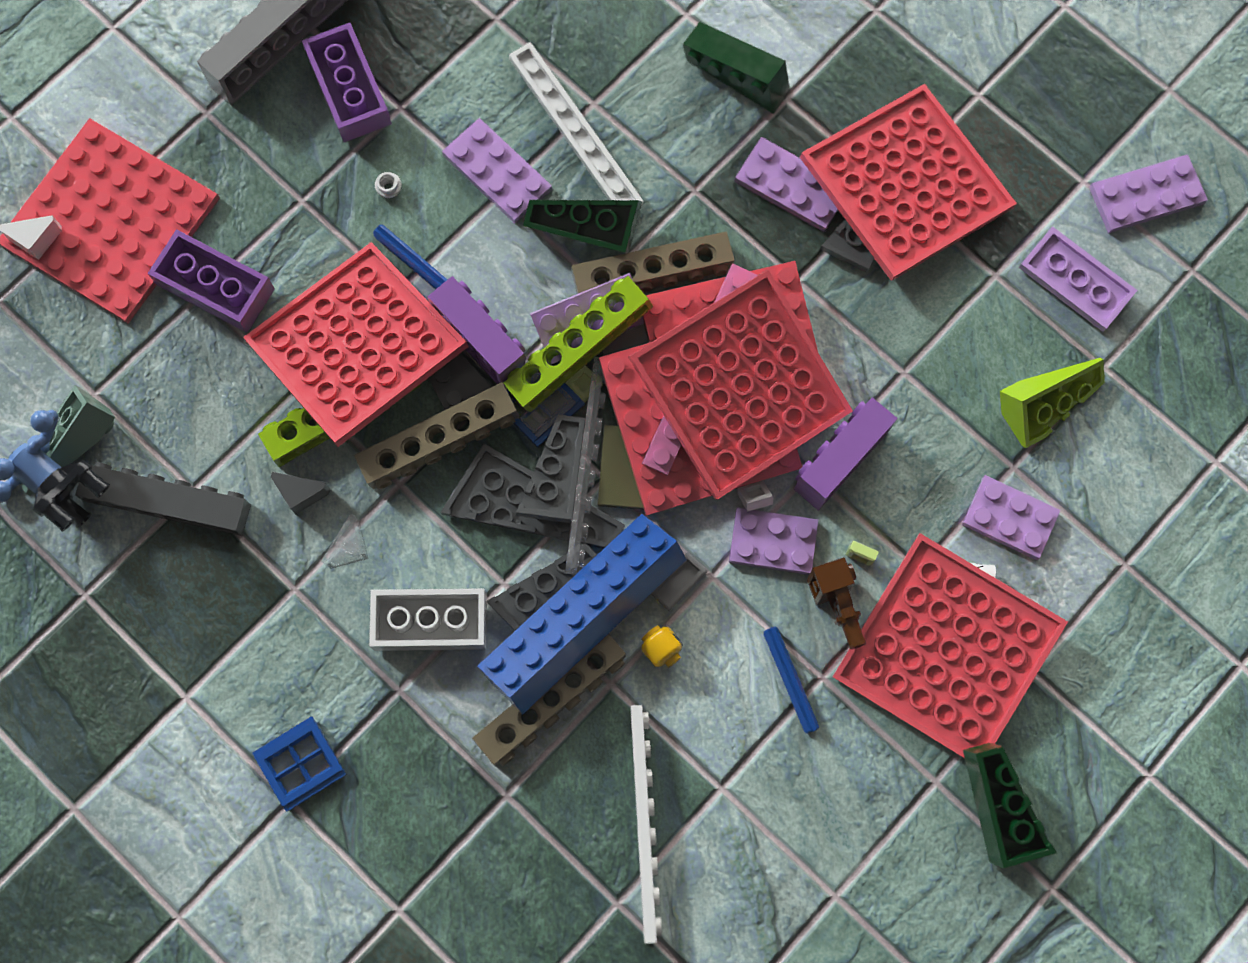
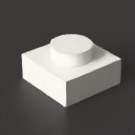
[737,481,773,512]

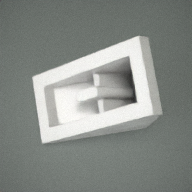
[0,215,62,260]

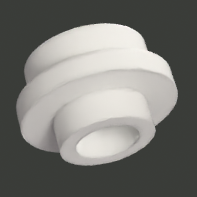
[375,172,402,198]

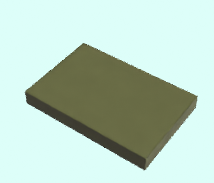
[598,425,644,510]

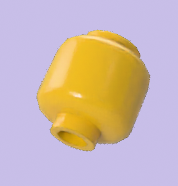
[641,625,683,668]

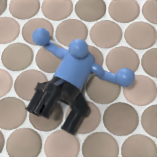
[0,410,110,532]

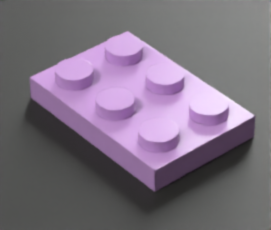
[962,475,1060,560]
[729,507,818,575]

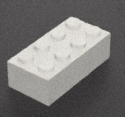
[369,589,487,651]

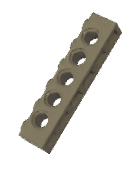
[572,231,735,294]
[354,382,520,489]
[472,634,626,767]

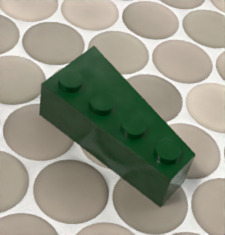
[683,21,790,114]
[523,200,642,253]
[963,743,1057,869]

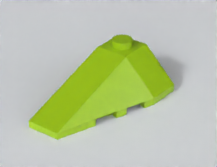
[1000,358,1105,448]

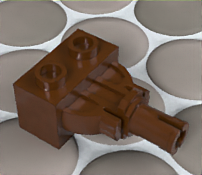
[807,557,866,650]

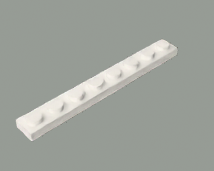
[509,42,644,207]
[630,705,662,943]

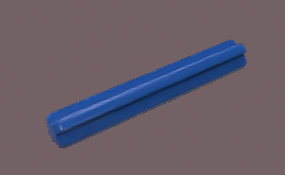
[373,225,448,289]
[763,627,819,734]

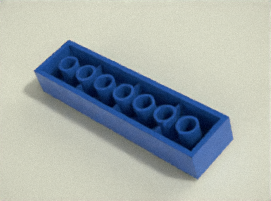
[478,514,687,714]

